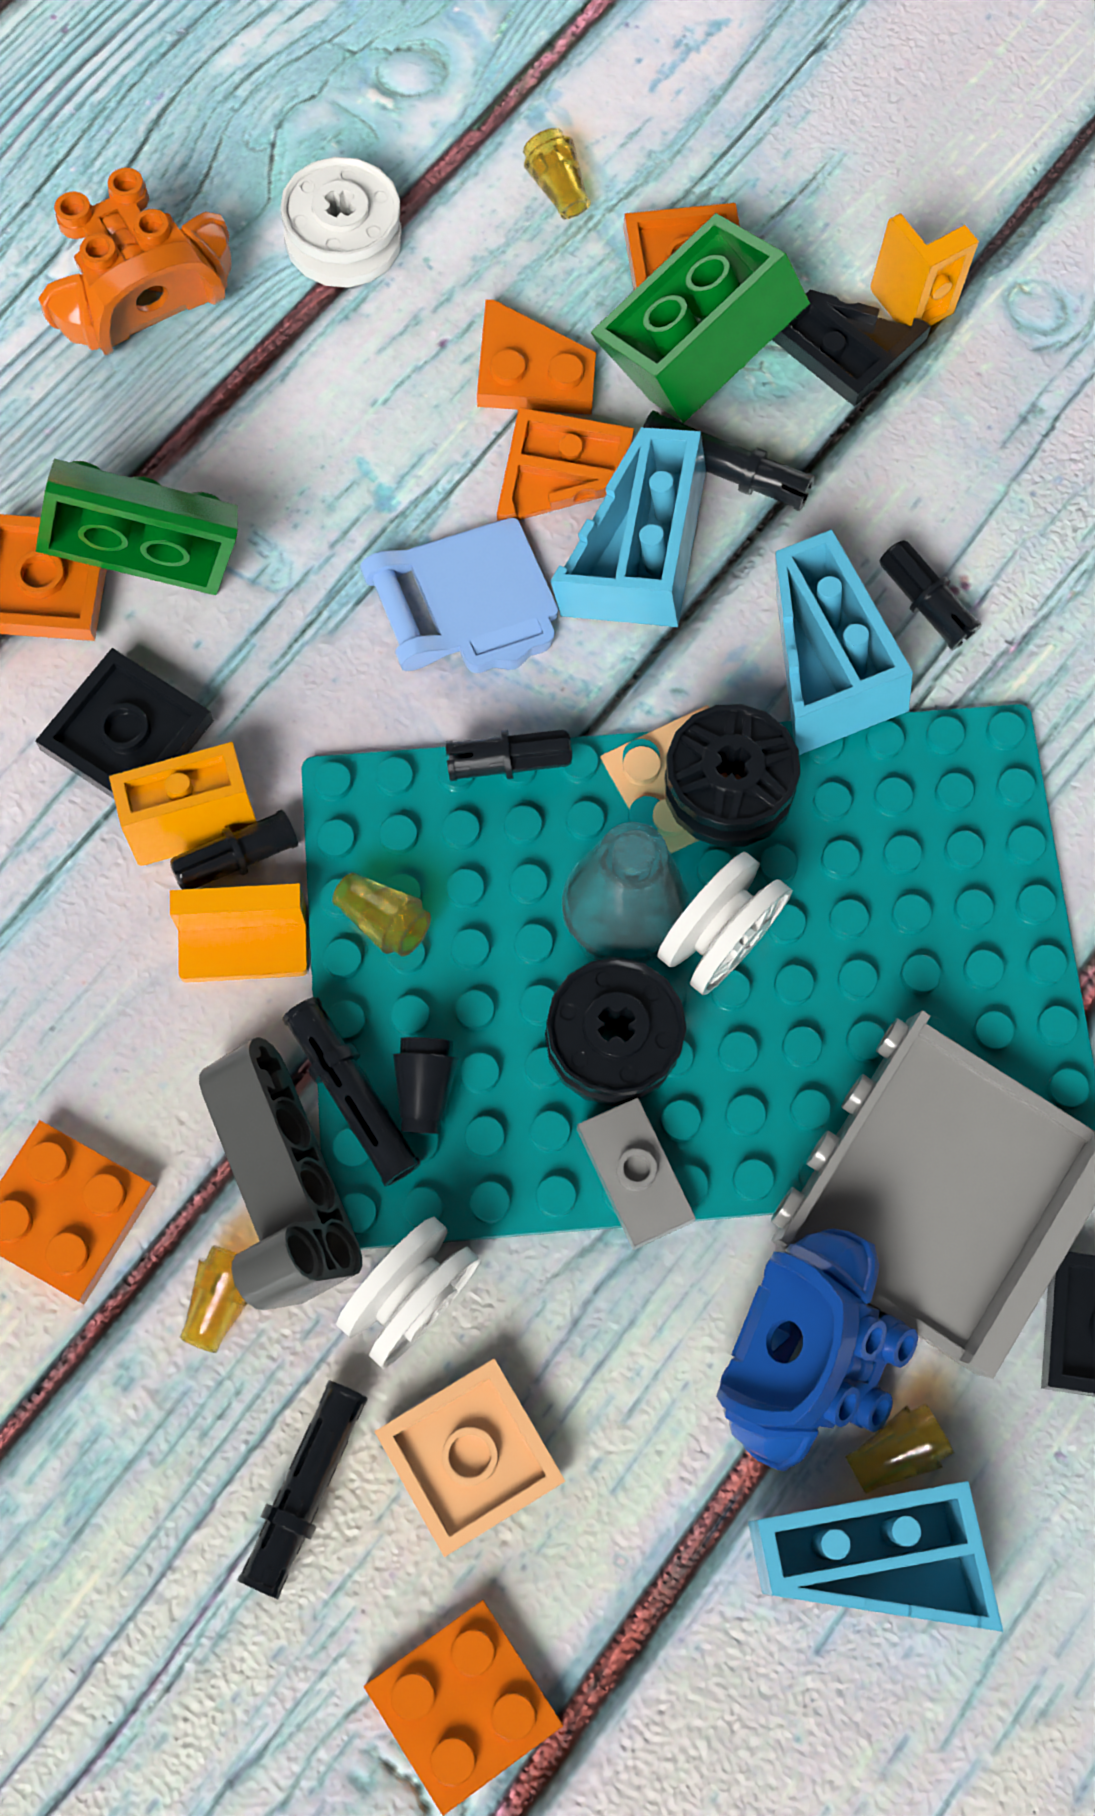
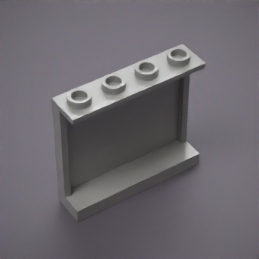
[771,1010,1095,1379]

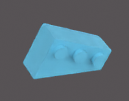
[550,427,706,627]
[775,529,913,755]
[748,1481,1004,1632]

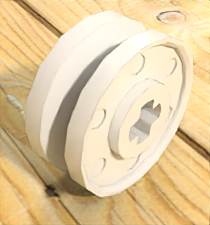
[280,157,402,288]
[657,852,793,995]
[336,1217,480,1369]

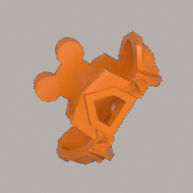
[38,168,231,356]

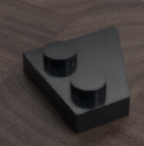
[772,289,931,407]

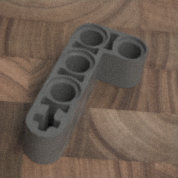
[199,1037,363,1310]

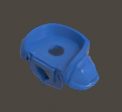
[716,1228,918,1472]

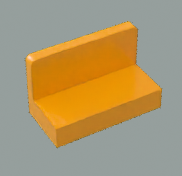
[870,213,979,326]
[109,742,257,866]
[170,883,308,983]

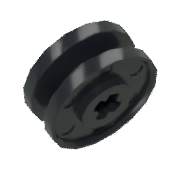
[664,704,800,847]
[545,957,687,1106]

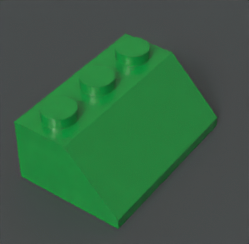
[590,213,810,423]
[35,458,238,596]

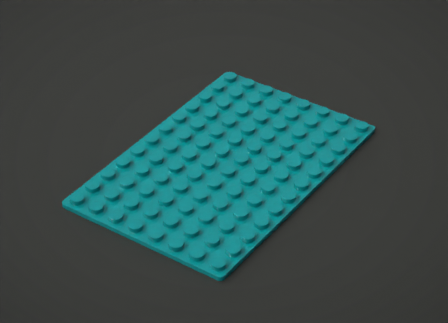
[301,704,1095,1250]

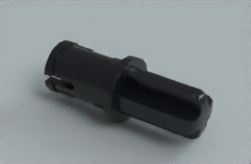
[879,540,982,651]
[446,730,573,781]
[170,809,298,890]

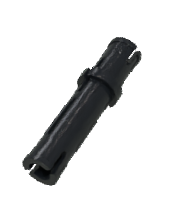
[643,410,815,511]
[282,997,422,1186]
[237,1380,368,1600]

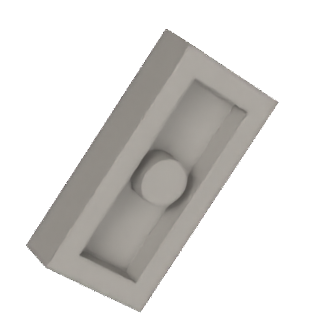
[577,1098,696,1250]

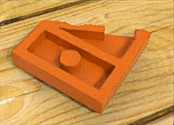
[477,299,596,415]
[497,408,634,521]

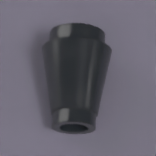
[393,1037,459,1134]

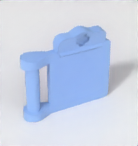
[360,518,558,673]

